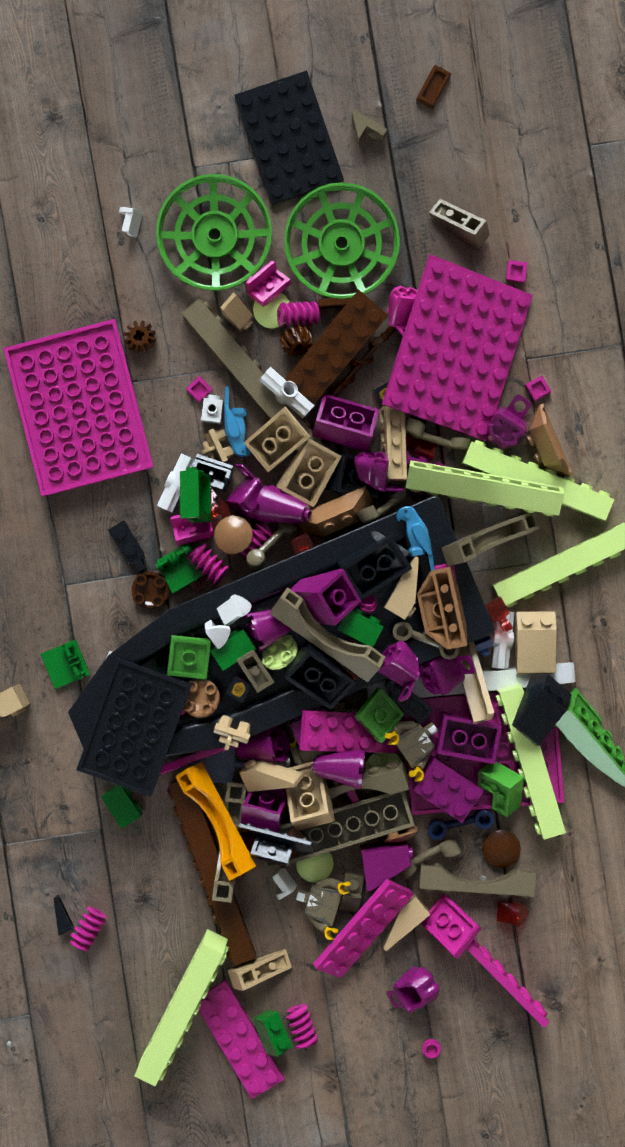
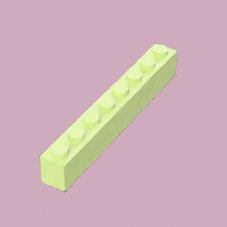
[461,440,614,521]
[406,460,564,516]
[491,522,625,608]
[496,683,566,840]

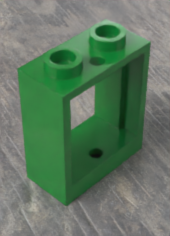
[180,467,211,523]

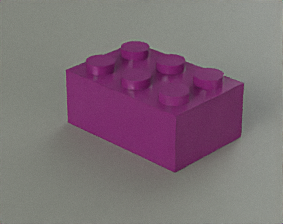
[312,394,379,451]
[435,713,502,764]
[412,756,483,823]

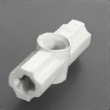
[259,367,314,419]
[157,453,195,512]
[491,610,514,669]

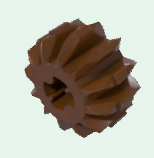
[124,320,156,353]
[280,325,313,357]

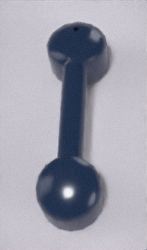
[428,809,494,840]

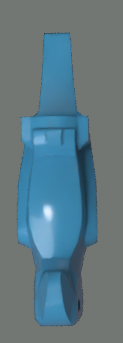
[224,386,252,457]
[396,506,435,571]

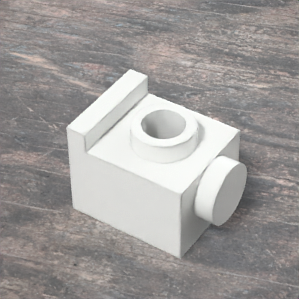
[201,395,224,424]

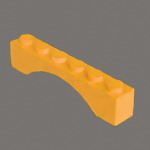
[175,762,256,881]

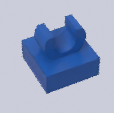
[474,635,493,657]

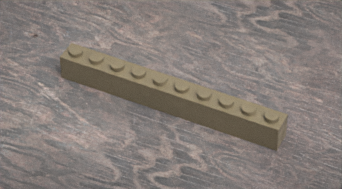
[182,299,324,452]

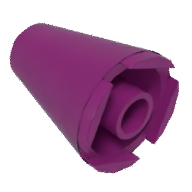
[255,484,312,524]
[245,610,292,651]
[234,724,290,763]
[312,750,365,789]

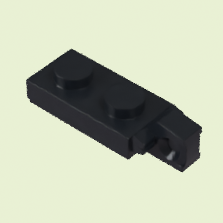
[108,520,147,572]
[383,680,434,724]

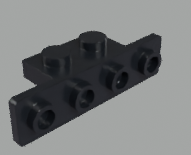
[237,823,314,867]

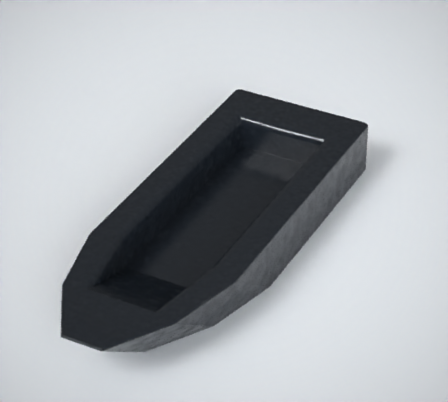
[68,496,495,756]

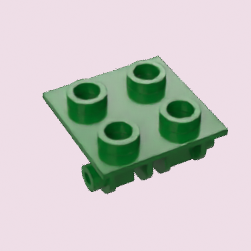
[155,543,203,594]
[40,639,90,689]

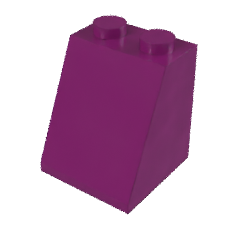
[291,569,361,625]
[360,841,413,891]

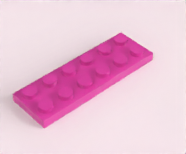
[300,710,404,753]
[313,879,414,978]
[466,937,550,1028]
[199,980,285,1099]

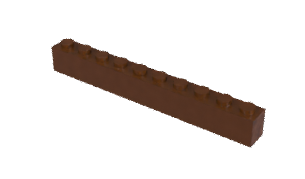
[167,780,256,966]

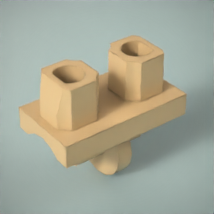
[200,429,234,463]
[213,715,250,751]

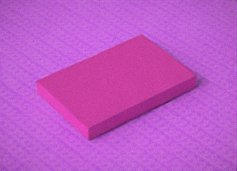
[421,893,482,959]

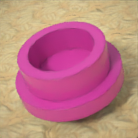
[357,595,377,613]
[422,1039,441,1059]

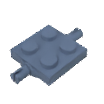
[190,748,248,783]

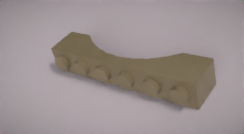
[441,512,540,566]
[270,587,385,682]
[326,761,410,799]
[212,782,247,903]
[418,862,536,899]

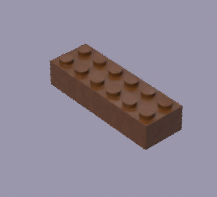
[285,289,389,405]

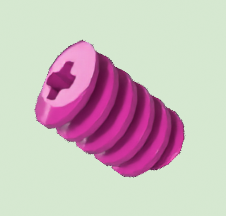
[277,301,319,327]
[240,522,274,559]
[186,544,229,586]
[70,906,107,951]
[286,1004,318,1049]

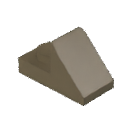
[352,109,387,144]
[237,649,274,693]
[339,871,364,913]

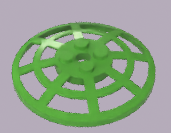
[156,174,272,291]
[284,182,400,299]

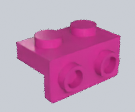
[246,260,291,307]
[170,515,214,546]

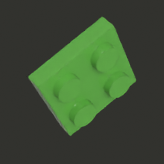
[167,635,211,679]
[354,688,404,743]

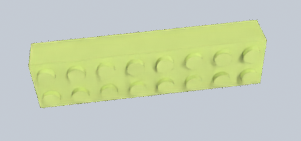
[134,929,229,1086]

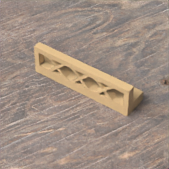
[379,405,407,484]
[457,642,494,724]

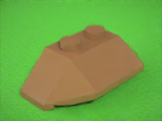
[526,404,574,477]
[298,486,373,541]
[417,567,468,650]

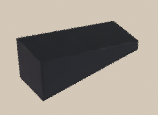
[53,894,74,936]

